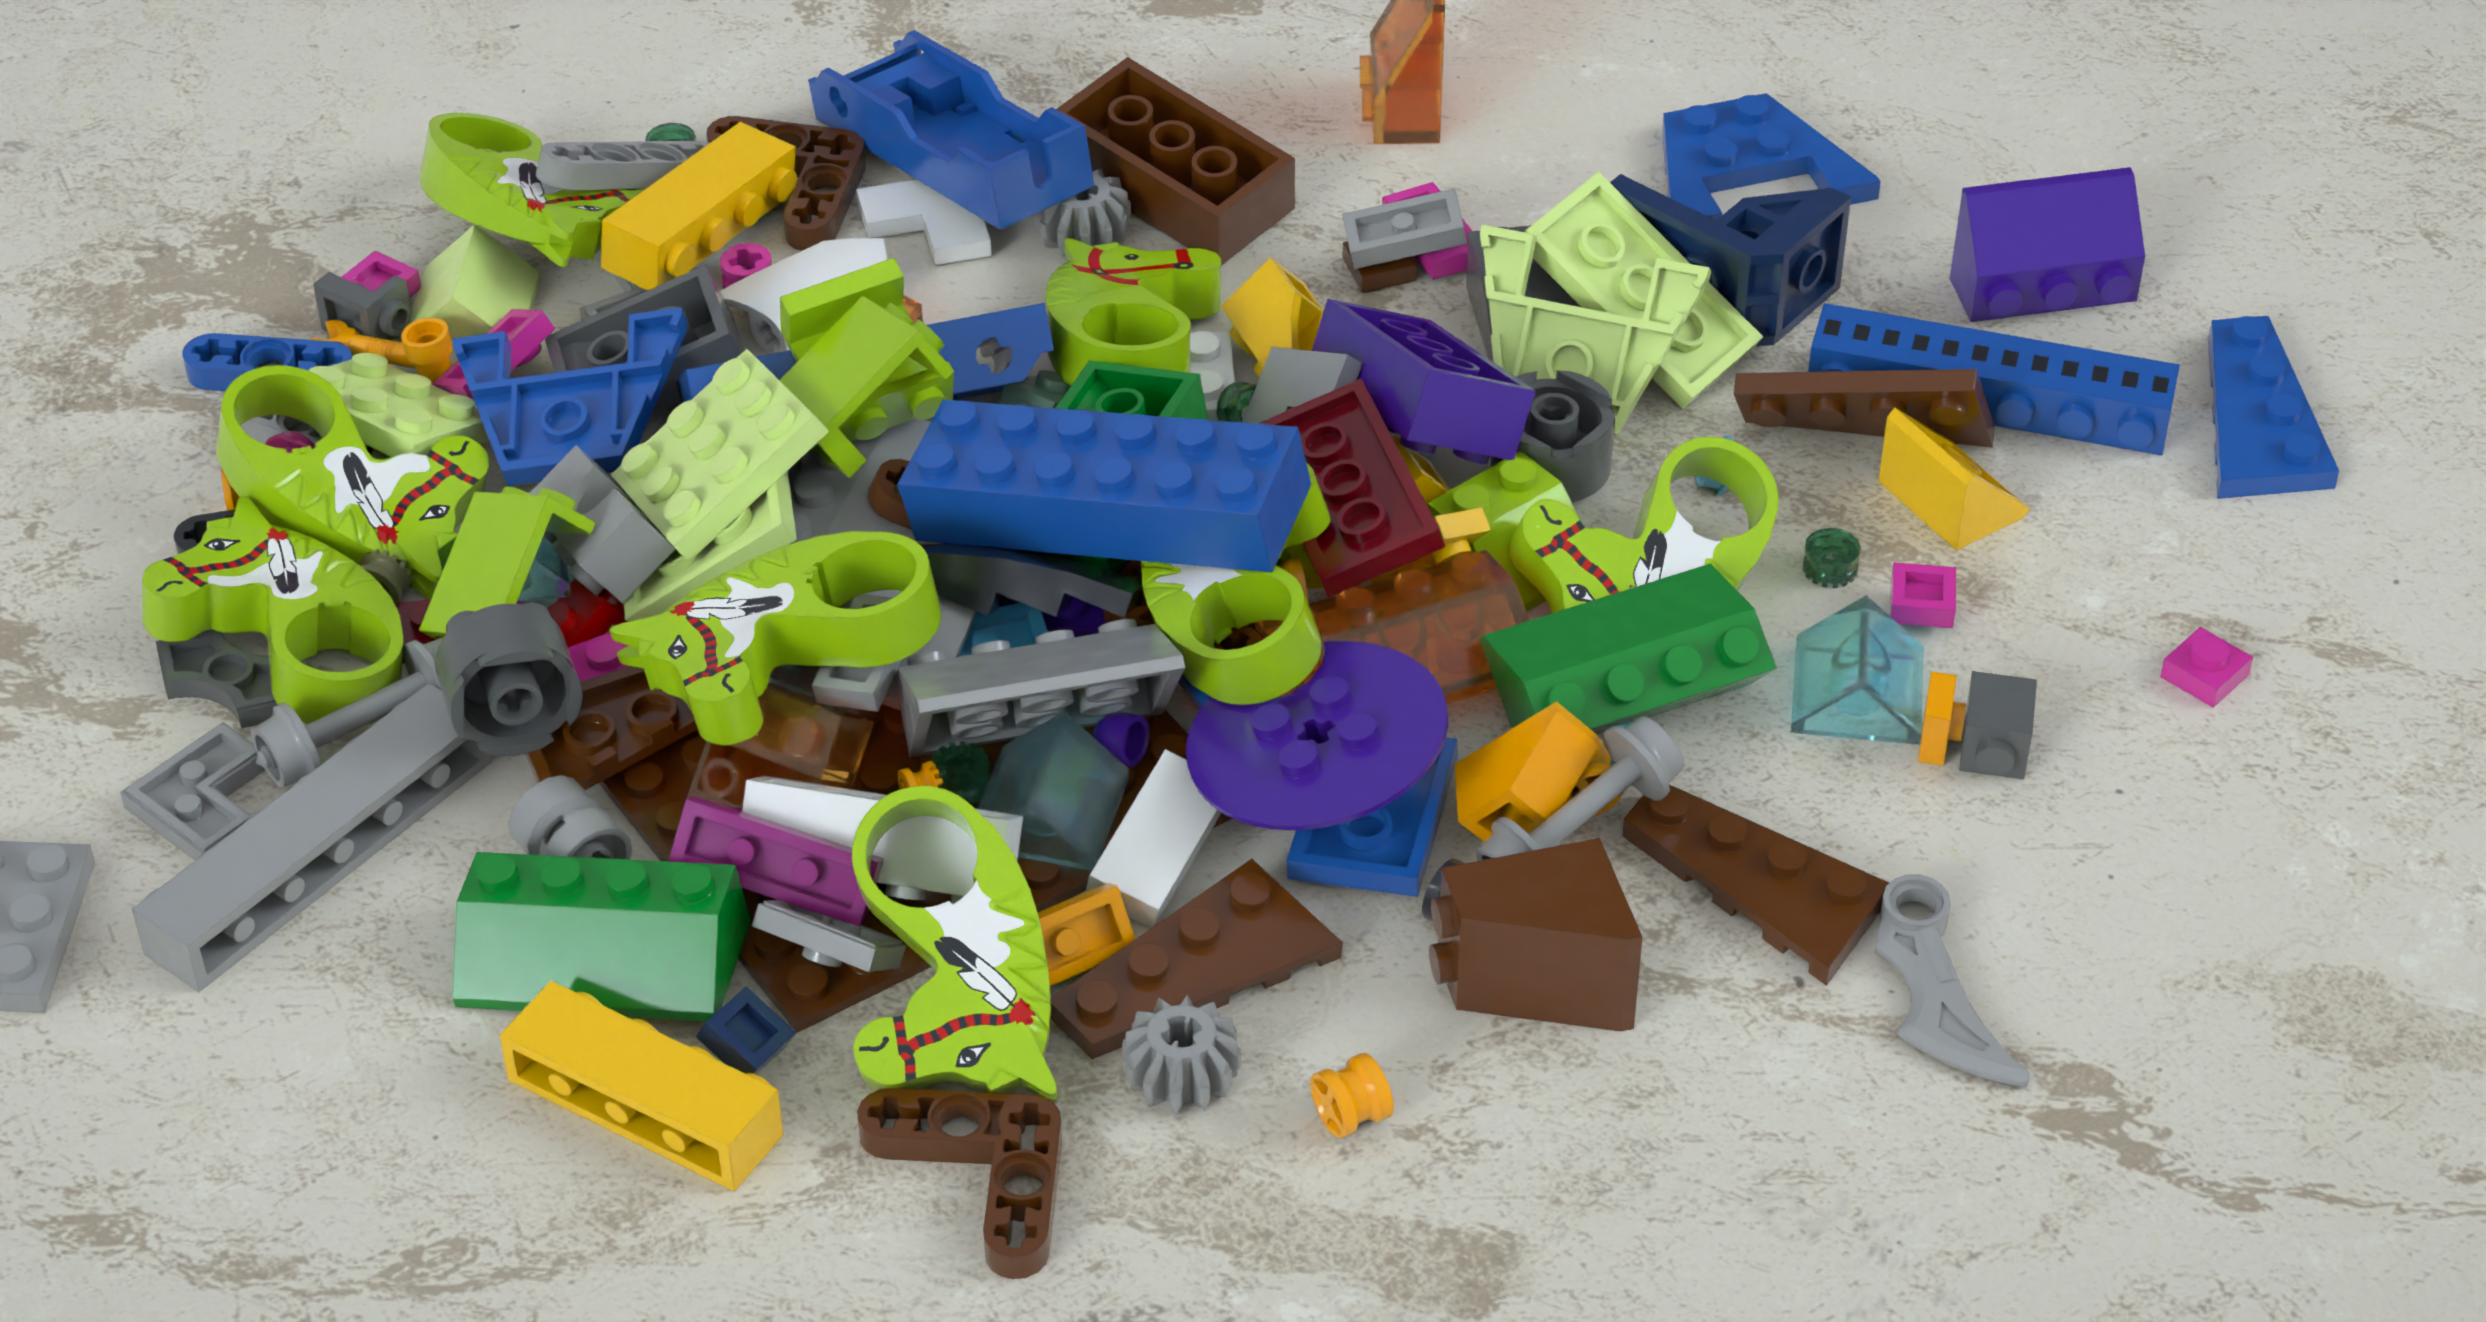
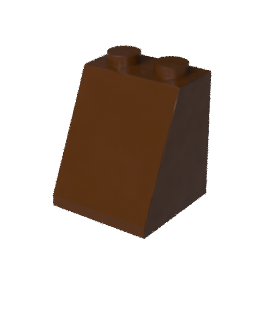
[1429,838,1643,1032]

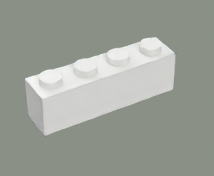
[742,776,1023,904]

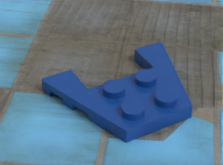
[1662,93,1881,220]
[452,307,688,486]

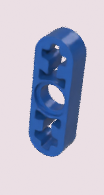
[182,333,352,391]

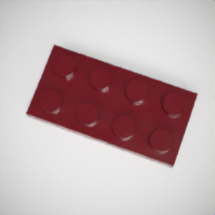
[1260,378,1446,598]

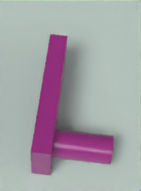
[668,796,884,926]

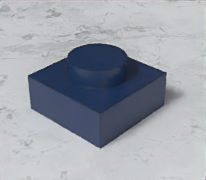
[695,986,797,1074]

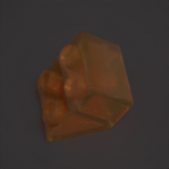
[687,682,875,809]

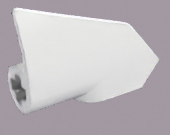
[720,238,888,354]

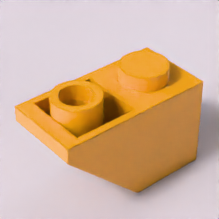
[1455,701,1599,842]

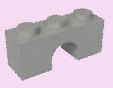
[529,445,676,603]

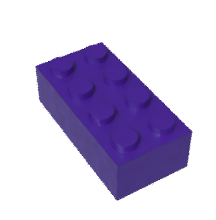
[1312,298,1536,464]

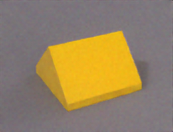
[1878,408,2031,550]

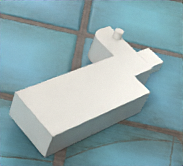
[1086,749,1221,928]

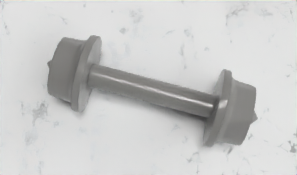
[251,637,444,788]
[1476,716,1685,861]

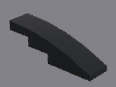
[920,543,1143,617]

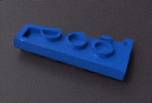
[2208,315,2339,499]

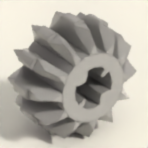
[1034,169,1131,257]
[1122,994,1241,1115]

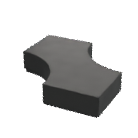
[155,629,278,729]

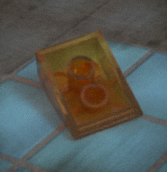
[1359,0,1445,144]

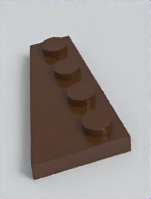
[1734,369,1995,448]
[525,666,778,791]
[1622,784,1889,986]
[1051,858,1343,1059]

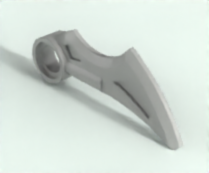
[1875,874,2030,1087]

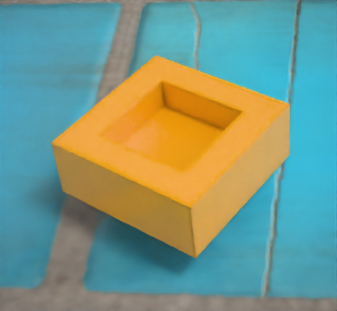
[1918,671,1966,766]

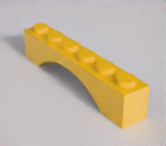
[1221,257,1450,504]

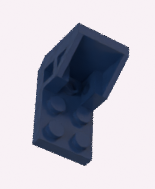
[1610,174,1851,346]

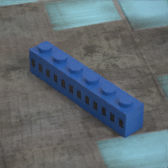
[1808,303,2180,455]

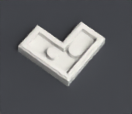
[856,179,991,265]

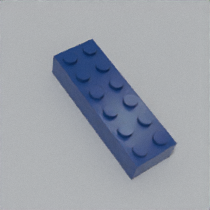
[897,400,1311,573]

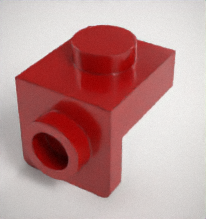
[547,579,627,647]

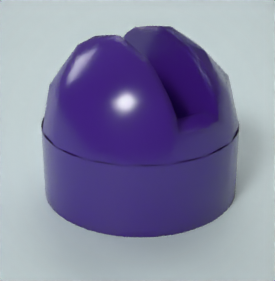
[1093,712,1149,767]

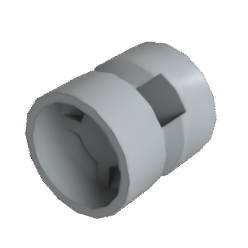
[508,775,632,860]

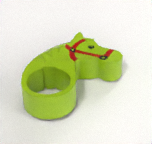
[1045,238,1221,386]

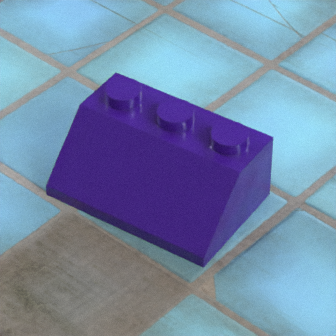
[1949,167,2145,322]

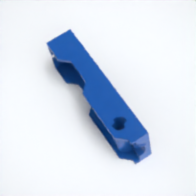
[808,30,1094,230]
[677,303,1054,403]

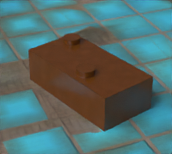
[1056,57,1295,266]

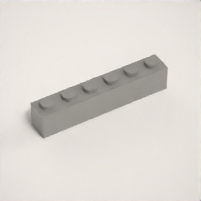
[132,683,492,992]

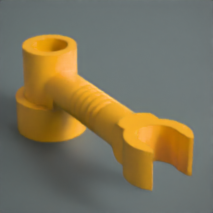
[311,318,453,384]

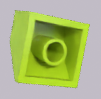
[1427,451,1582,624]

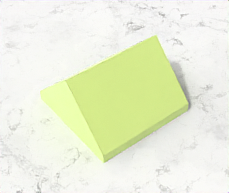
[402,224,540,352]

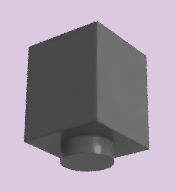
[1959,671,2037,779]

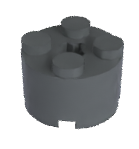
[1490,370,1615,504]
[435,603,583,756]

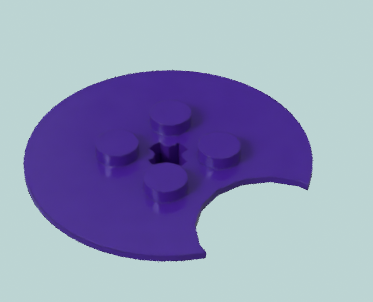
[1186,641,1448,830]

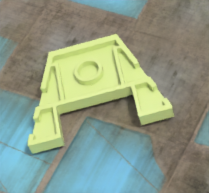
[1480,224,1711,436]

